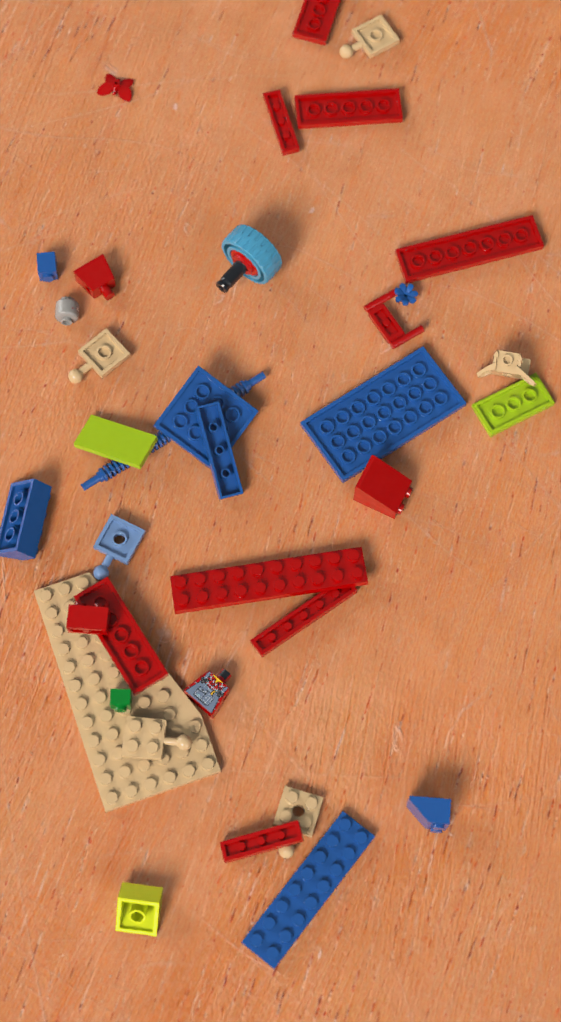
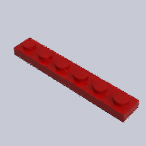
[250,587,357,657]

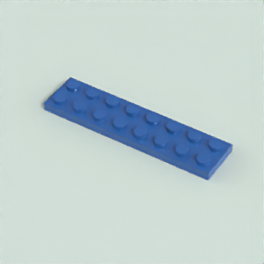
[241,811,375,969]

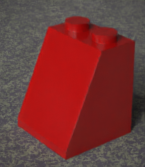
[353,455,413,519]

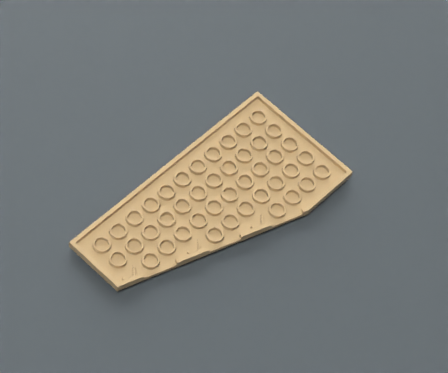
[34,572,221,813]

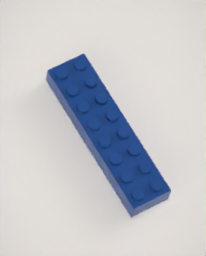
[195,401,243,500]

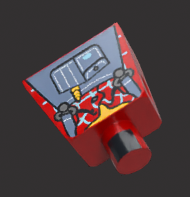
[184,668,232,719]

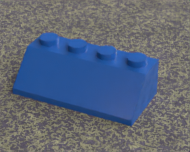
[0,478,52,560]

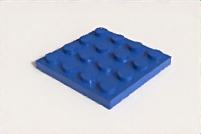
[153,366,258,469]

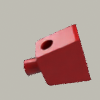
[73,254,116,300]

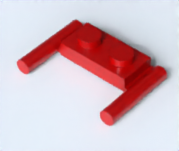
[363,289,425,349]

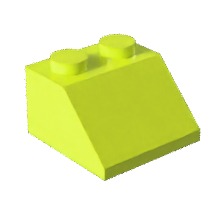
[115,882,163,936]

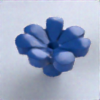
[394,283,418,306]

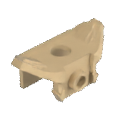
[476,350,537,387]

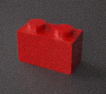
[66,602,110,635]

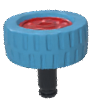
[216,224,282,293]

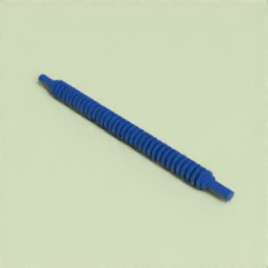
[81,372,266,491]

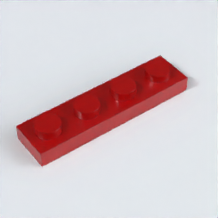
[263,89,300,156]
[220,820,304,863]

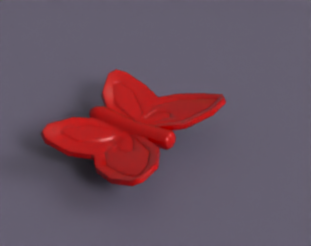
[97,74,134,102]

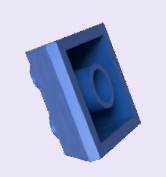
[406,796,451,833]

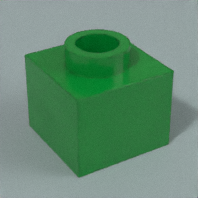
[110,689,132,712]

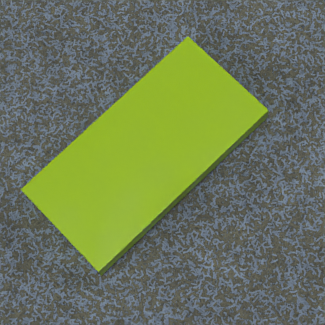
[471,373,555,437]
[74,414,158,469]

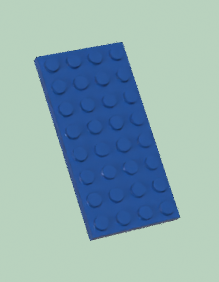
[300,347,466,483]

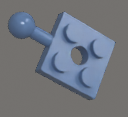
[93,514,146,580]

